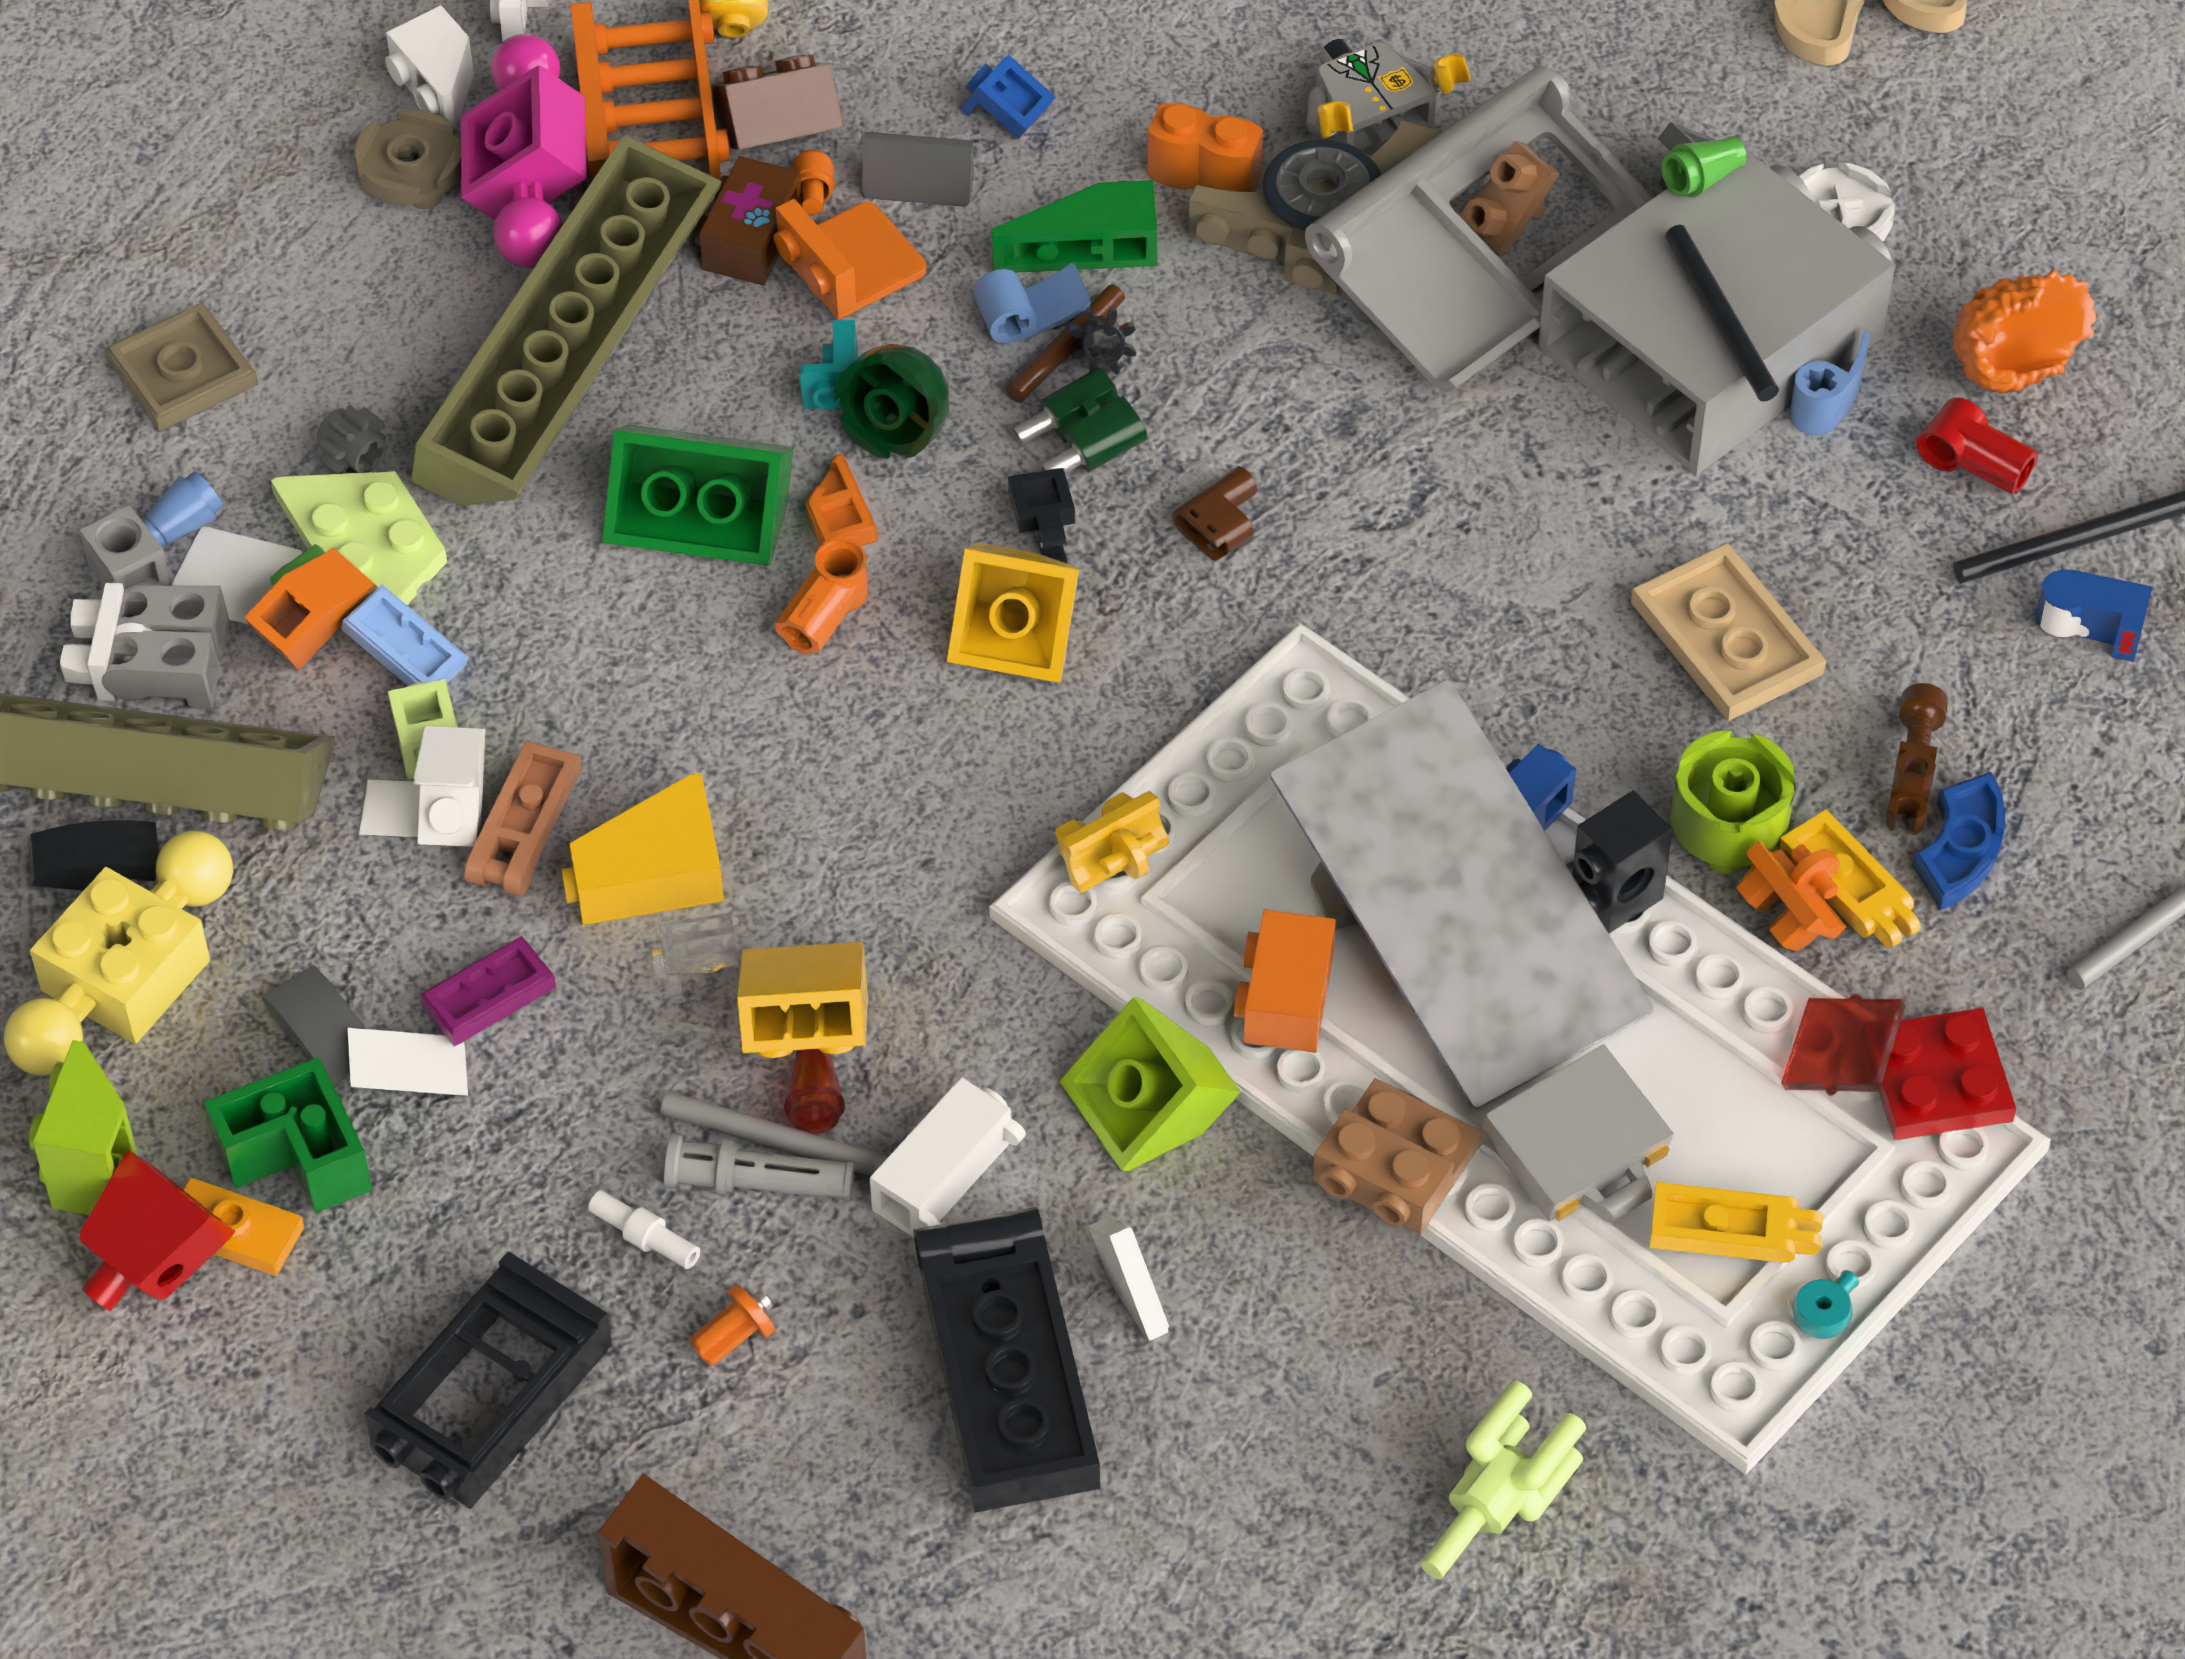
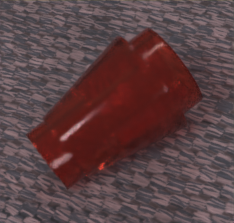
[784,1049,845,1134]

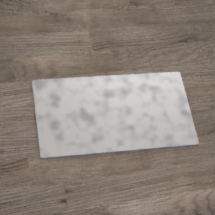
[1270,680,1654,1109]

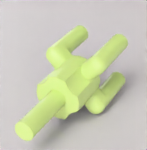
[1421,1380,1586,1579]

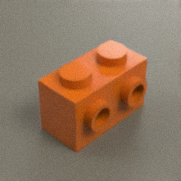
[1234,909,1336,1053]

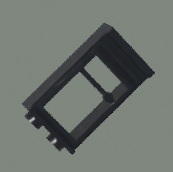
[364,1251,612,1509]

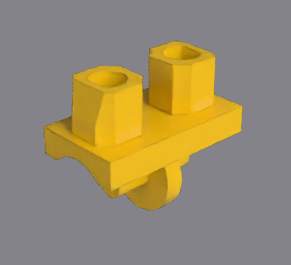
[1055,791,1170,893]

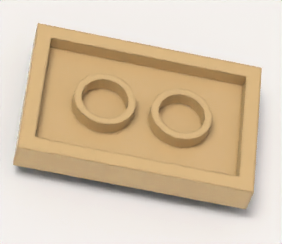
[1631,543,1826,722]

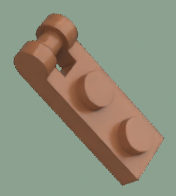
[464,741,582,897]

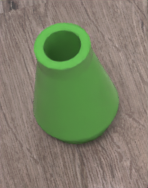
[1661,136,1747,198]

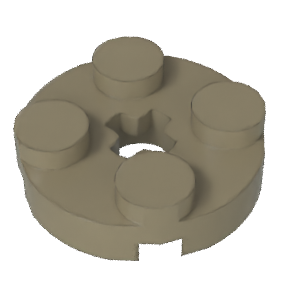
[354,110,461,209]

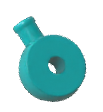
[1792,1270,1859,1339]

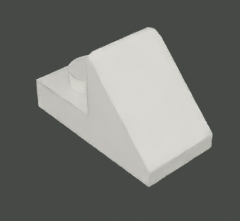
[414,726,485,847]

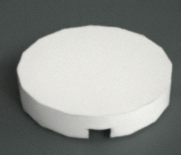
[1798,163,1895,241]

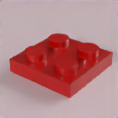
[1862,1008,2017,1141]

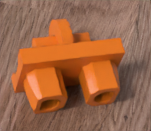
[1736,841,1847,952]

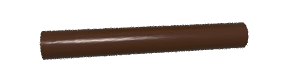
[1006,284,1125,403]

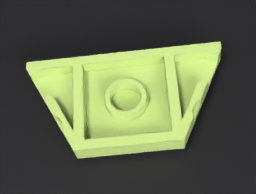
[271,471,447,605]

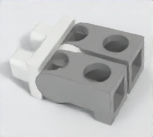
[60,583,230,709]

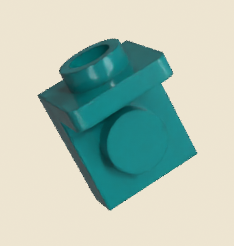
[800,320,858,410]

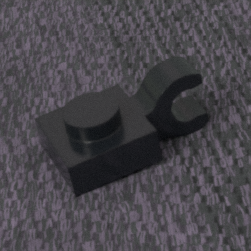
[1008,468,1075,564]

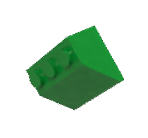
[602,424,794,566]

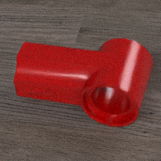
[1916,397,2039,494]

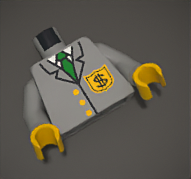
[1306,39,1472,155]

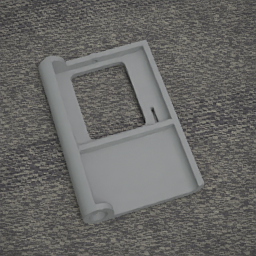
[1305,66,1653,392]

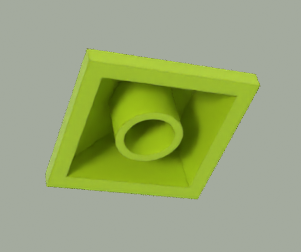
[1059,997,1241,1171]

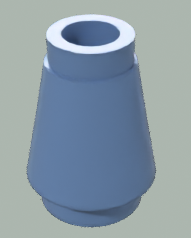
[142,471,223,548]

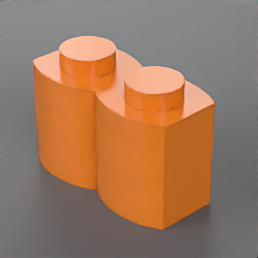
[1147,103,1263,192]

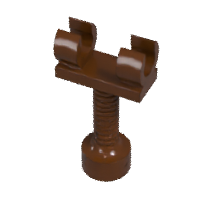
[1886,683,1948,835]

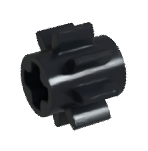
[1069,306,1137,375]

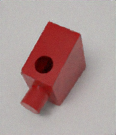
[79,1150,235,1312]

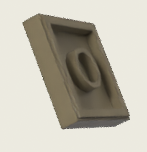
[105,302,258,432]

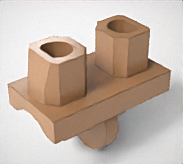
[1460,141,1560,254]

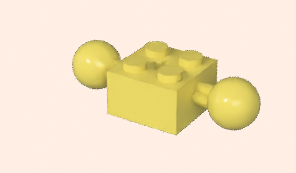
[4,830,233,1076]

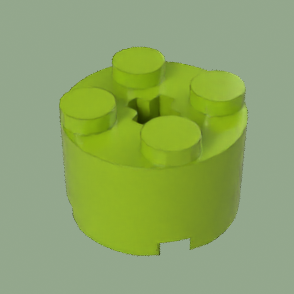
[1670,730,1795,874]

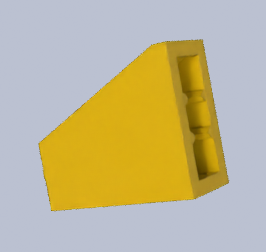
[561,773,724,925]

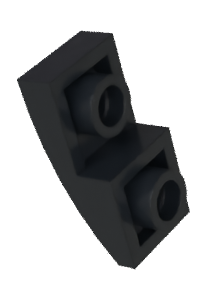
[28,820,159,891]

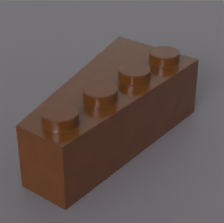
[598,1473,866,1659]

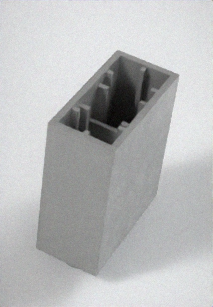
[1538,149,1895,476]

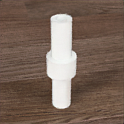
[588,1190,700,1269]

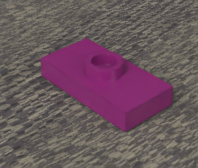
[420,936,556,1047]

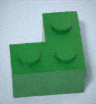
[204,1057,373,1213]

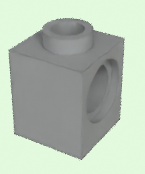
[79,504,171,590]

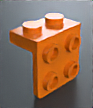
[774,199,926,320]

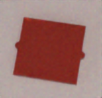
[1781,994,1905,1096]

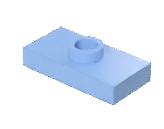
[341,584,468,686]

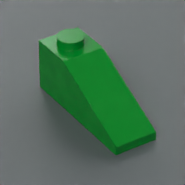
[992,180,1157,273]

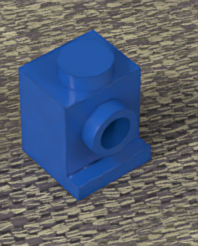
[1506,744,1576,831]

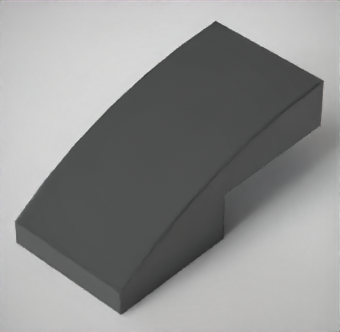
[262,965,366,1088]

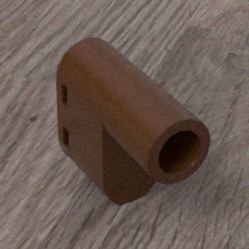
[1172,466,1258,561]

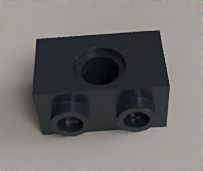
[1572,790,1673,934]

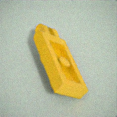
[1779,809,1921,948]
[1650,1182,1823,1263]

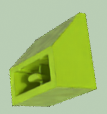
[29,1040,138,1215]

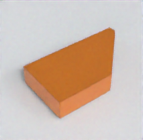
[805,453,878,547]

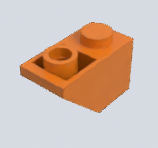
[244,548,378,671]

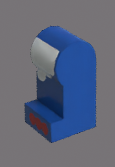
[2036,569,2152,662]

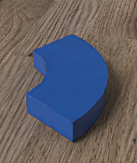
[1912,772,2006,910]

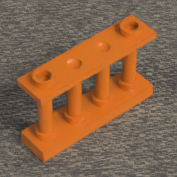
[570,0,730,184]

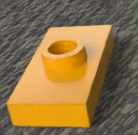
[184,1177,304,1277]

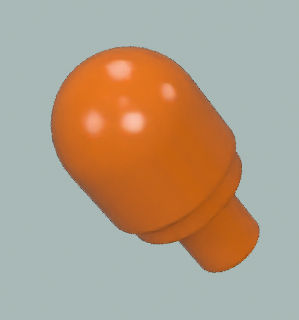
[791,149,835,215]

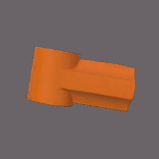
[775,538,869,655]

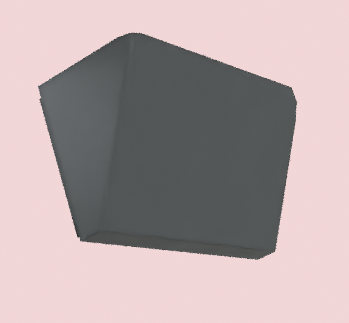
[862,132,974,206]

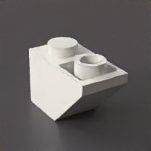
[385,5,474,130]

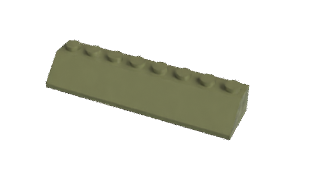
[411,135,721,506]
[0,693,335,830]

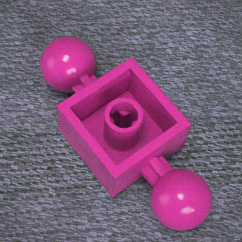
[461,34,587,268]

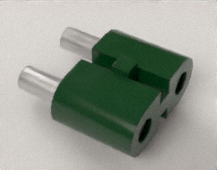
[1013,367,1148,473]

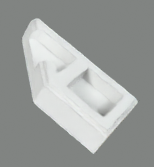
[1088,1217,1169,1341]

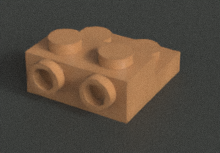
[1313,1078,1483,1235]

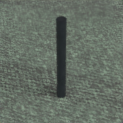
[1665,225,1779,402]

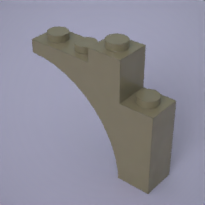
[1189,120,1443,295]

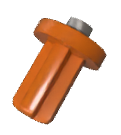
[690,1283,776,1366]

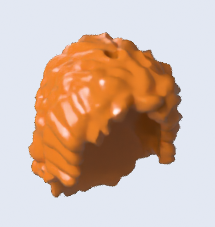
[1952,269,2097,393]

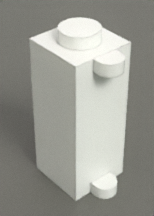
[870,1077,1026,1237]

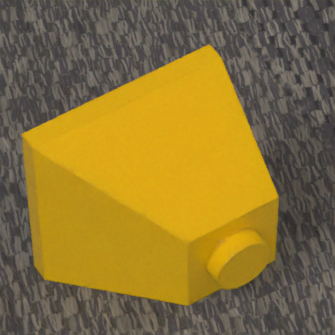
[947,542,1079,683]

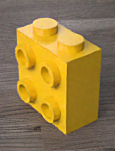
[737,942,868,1058]

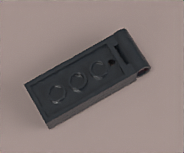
[913,1207,1100,1513]

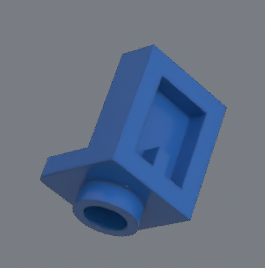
[960,54,1056,139]

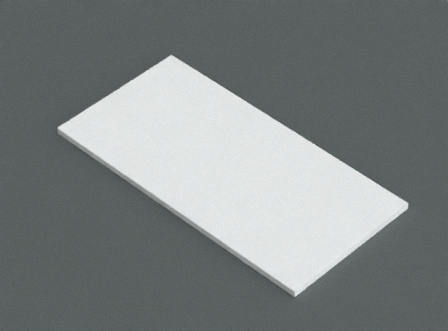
[989,623,2051,1475]

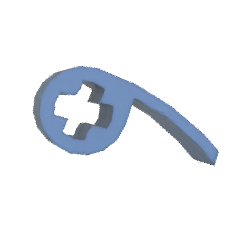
[973,263,1090,344]
[1790,330,1870,435]

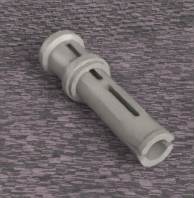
[664,1133,855,1202]

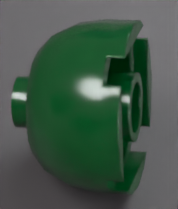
[834,344,949,459]

